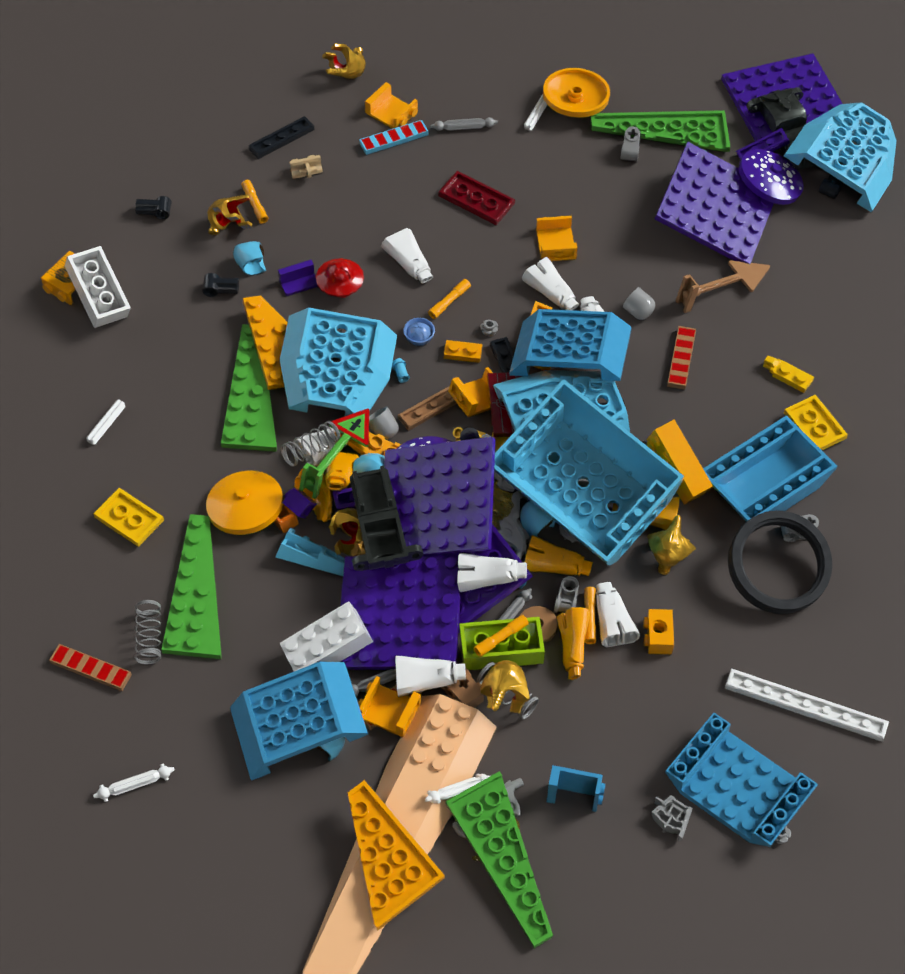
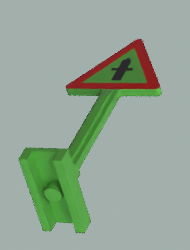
[299,409,369,499]

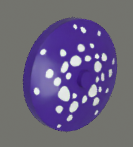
[738,149,804,205]

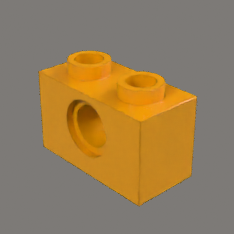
[643,609,674,654]

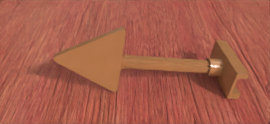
[675,260,770,313]

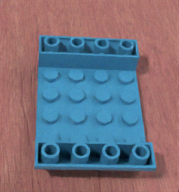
[509,309,631,381]
[230,661,368,780]
[665,713,818,847]

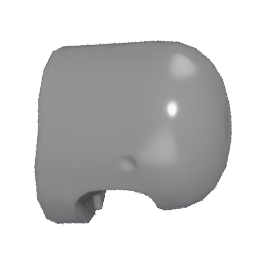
[623,287,655,320]
[369,406,399,440]

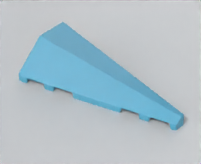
[276,527,345,576]

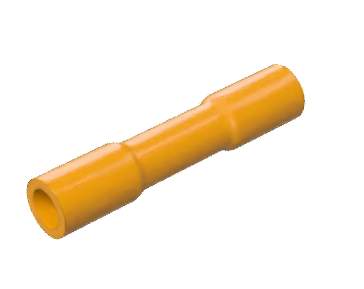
[241,180,269,224]
[428,279,471,319]
[584,587,596,644]
[473,615,529,657]

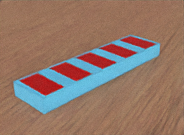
[359,120,428,155]

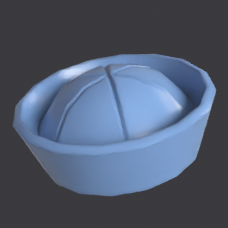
[403,318,435,346]

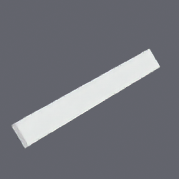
[725,668,889,742]

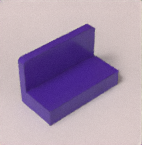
[278,259,318,296]

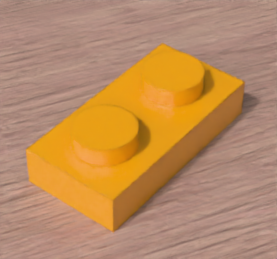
[444,340,482,363]

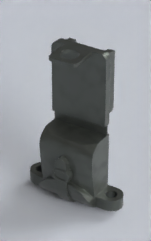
[746,87,819,172]
[350,466,423,571]

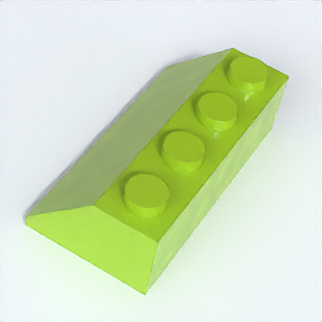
[459,617,545,670]

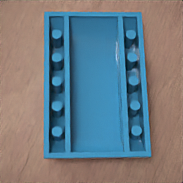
[703,415,837,522]

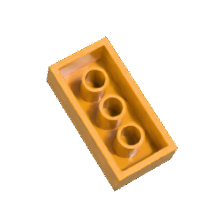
[646,419,713,505]

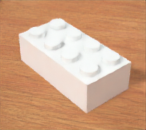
[65,246,131,328]
[280,601,373,671]

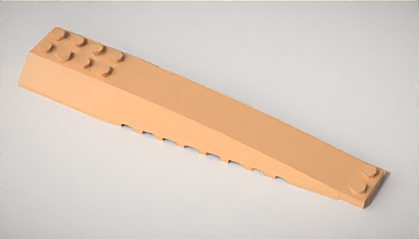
[302,694,497,974]

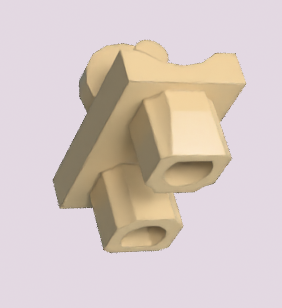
[290,155,323,179]

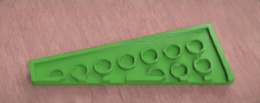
[590,110,730,152]
[221,324,277,452]
[161,514,222,659]
[446,771,553,948]

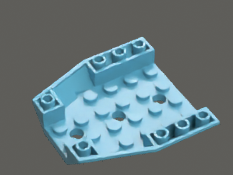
[784,102,896,212]
[280,308,397,416]
[493,370,630,463]

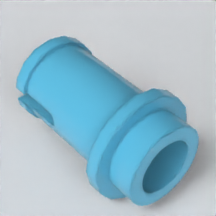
[392,358,410,383]

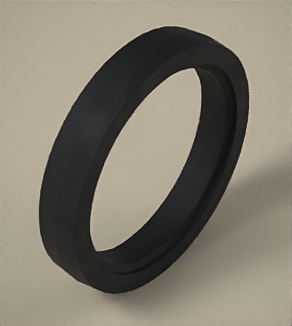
[728,511,832,614]

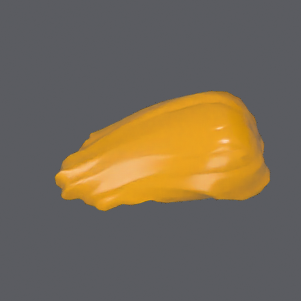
[294,469,332,522]

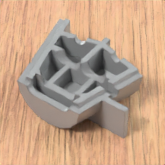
[652,795,693,841]

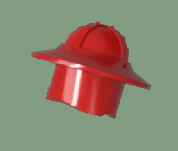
[316,258,364,298]

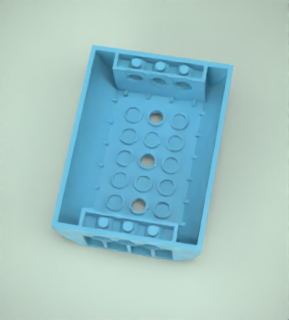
[494,379,684,565]

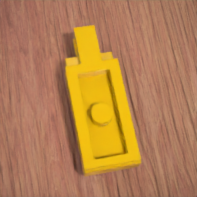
[763,355,814,393]

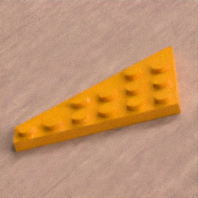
[243,295,288,390]
[347,780,445,930]

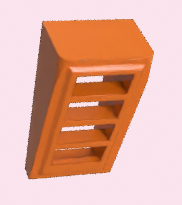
[274,504,299,533]

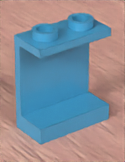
[547,765,606,812]

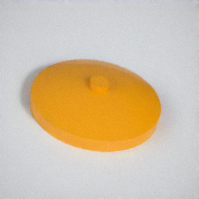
[543,68,610,117]
[206,471,284,535]

